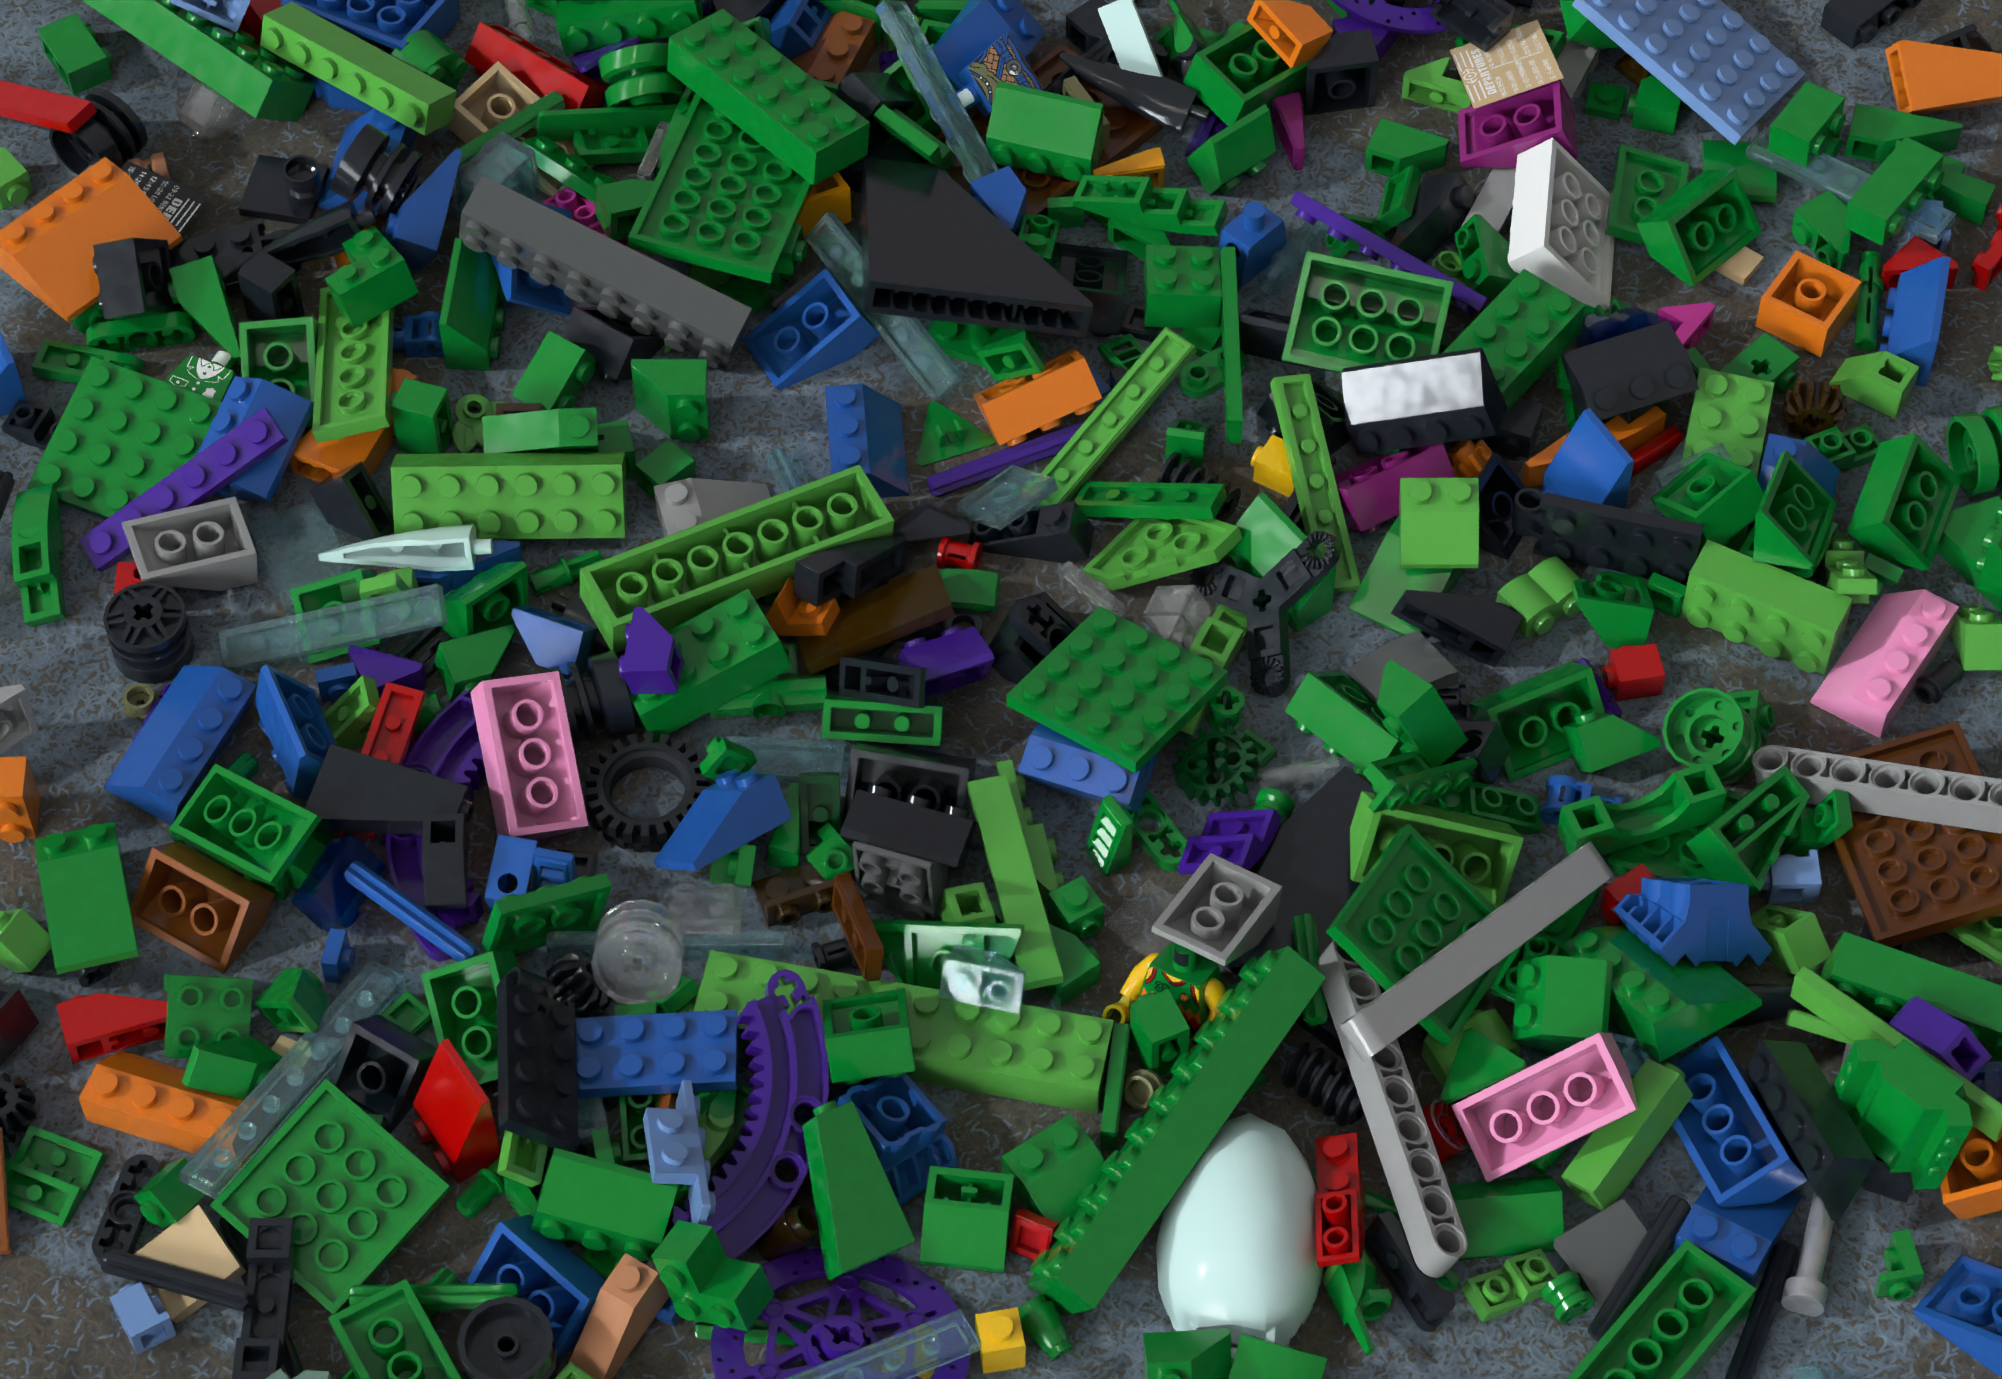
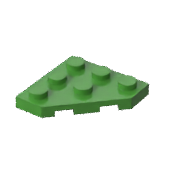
[1082,518,1242,591]

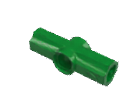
[710,674,827,720]

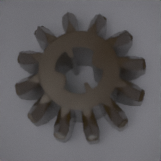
[1782,377,1847,438]

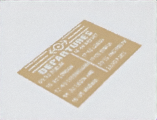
[1450,20,1564,109]

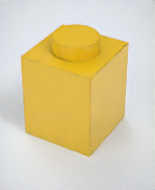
[1251,434,1295,497]
[975,1307,1026,1374]

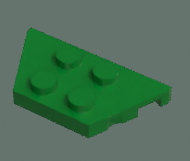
[871,919,1025,999]

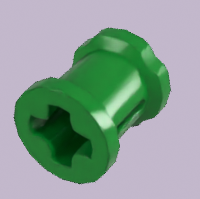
[1208,685,1245,732]

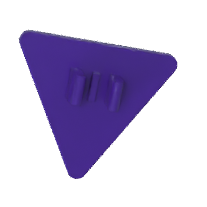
[571,36,640,79]

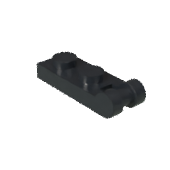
[1364,1210,1456,1332]

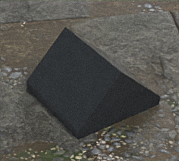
[1239,308,1308,368]
[1477,453,1526,560]

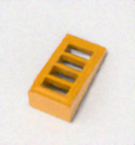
[1093,147,1165,188]

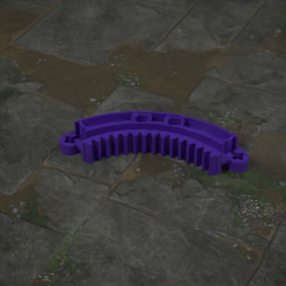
[386,690,487,961]
[667,970,829,1259]

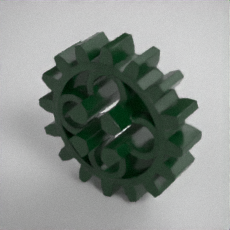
[1173,724,1261,807]

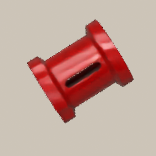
[936,536,983,570]

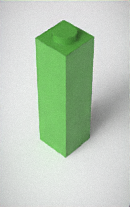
[1561,1058,1693,1211]

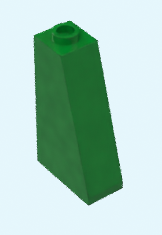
[1936,496,2002,613]
[802,1100,915,1281]

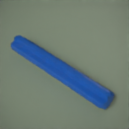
[344,861,479,962]

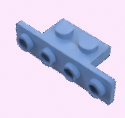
[643,1080,716,1225]

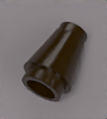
[756,1205,819,1262]

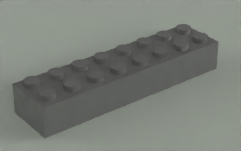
[459,175,752,368]

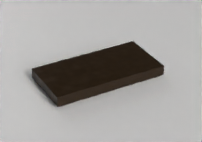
[797,564,955,674]

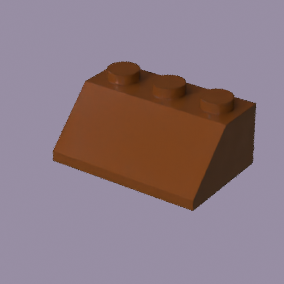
[792,11,876,84]
[131,841,276,974]

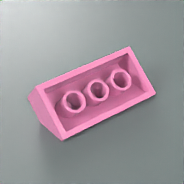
[1810,589,1959,738]
[470,671,589,841]
[1452,1032,1638,1182]

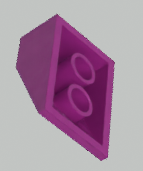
[1458,80,1578,168]

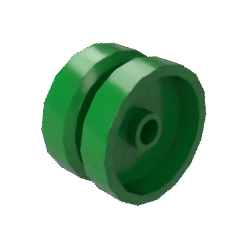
[598,43,684,108]
[1946,405,2002,497]

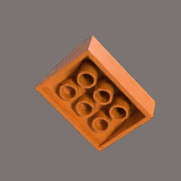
[0,157,183,323]

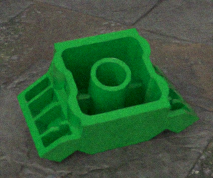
[1832,1039,1973,1190]

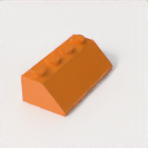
[79,1050,273,1168]

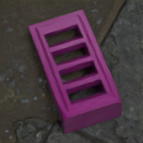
[1271,93,1306,171]

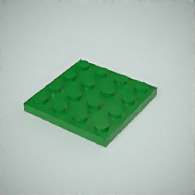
[27,356,222,519]
[1006,606,1228,774]
[1326,823,1510,1047]
[210,1078,452,1315]

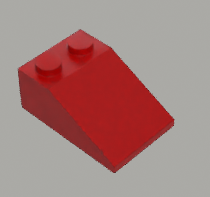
[412,1038,500,1184]

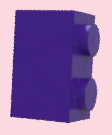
[897,626,995,698]

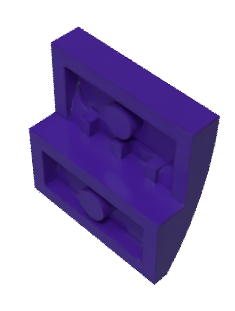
[1177,809,1282,875]

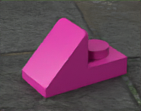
[1655,302,1716,350]

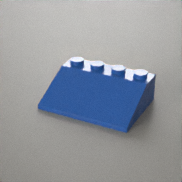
[281,0,460,51]

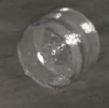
[591,899,686,1004]

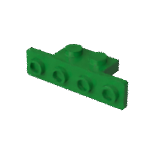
[536,104,677,165]
[1362,751,1479,813]

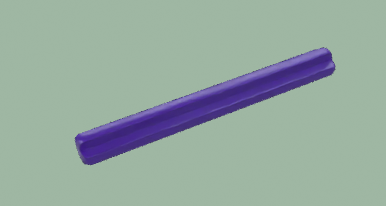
[927,420,1086,497]

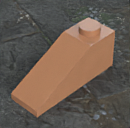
[569,1253,669,1379]

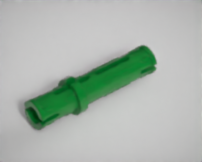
[1853,251,1884,351]

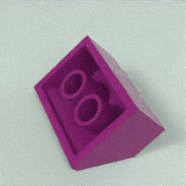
[1334,444,1455,534]

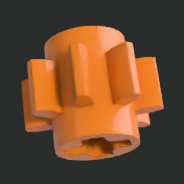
[1447,439,1493,478]

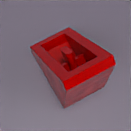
[1881,235,1959,291]

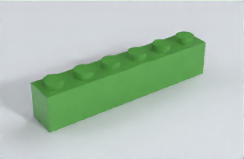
[260,2,457,136]

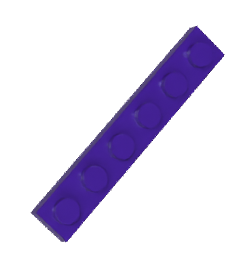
[1290,190,1492,315]
[78,407,289,572]

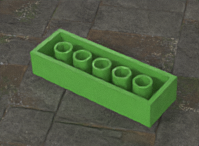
[390,451,628,540]

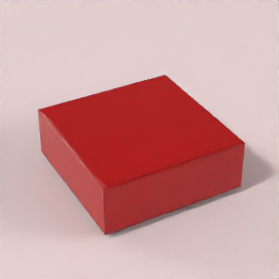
[1008,1208,1059,1261]

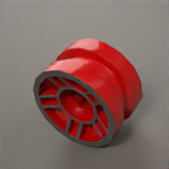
[1422,1098,1470,1165]

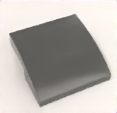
[1349,631,1458,704]
[1553,1198,1666,1311]

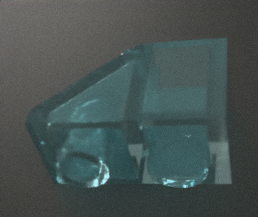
[939,944,1026,1014]

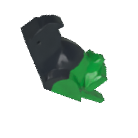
[1154,0,1209,105]

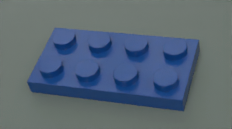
[575,1009,739,1098]

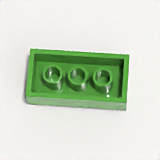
[1680,540,1853,675]

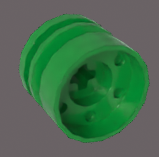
[1662,687,1762,786]

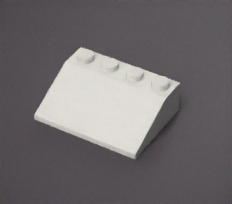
[1507,138,1615,311]

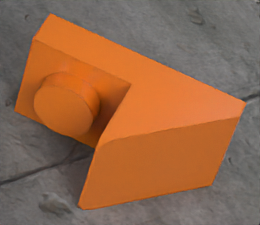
[765,577,840,636]

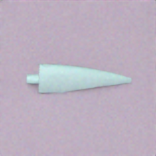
[318,524,493,572]

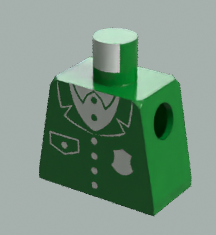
[163,351,236,402]

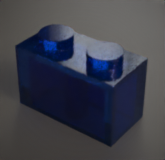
[291,835,386,932]

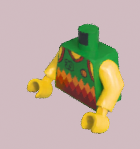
[1102,943,1226,1052]

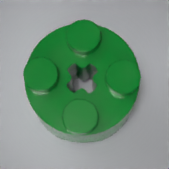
[390,29,468,96]

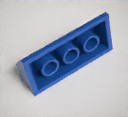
[103,665,257,824]
[1672,1035,1808,1208]

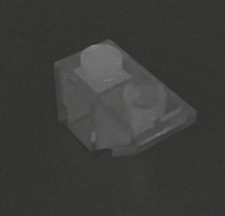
[1143,585,1212,650]

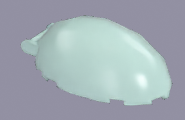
[1156,1113,1324,1365]

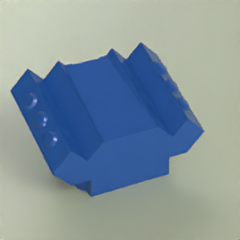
[1613,878,1773,967]
[802,1073,959,1206]

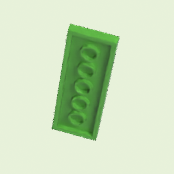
[312,287,395,443]
[1679,367,1775,556]

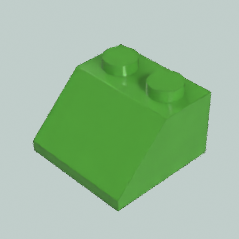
[1399,478,1479,569]

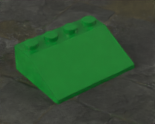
[1282,251,1454,374]
[1558,925,1762,1062]

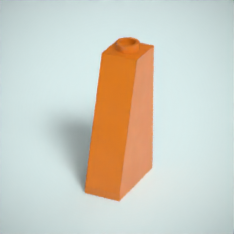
[1885,40,2002,115]
[290,367,418,482]

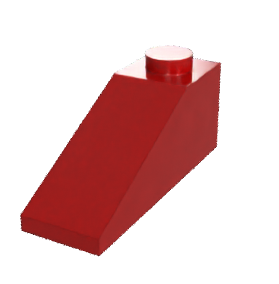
[56,993,167,1063]

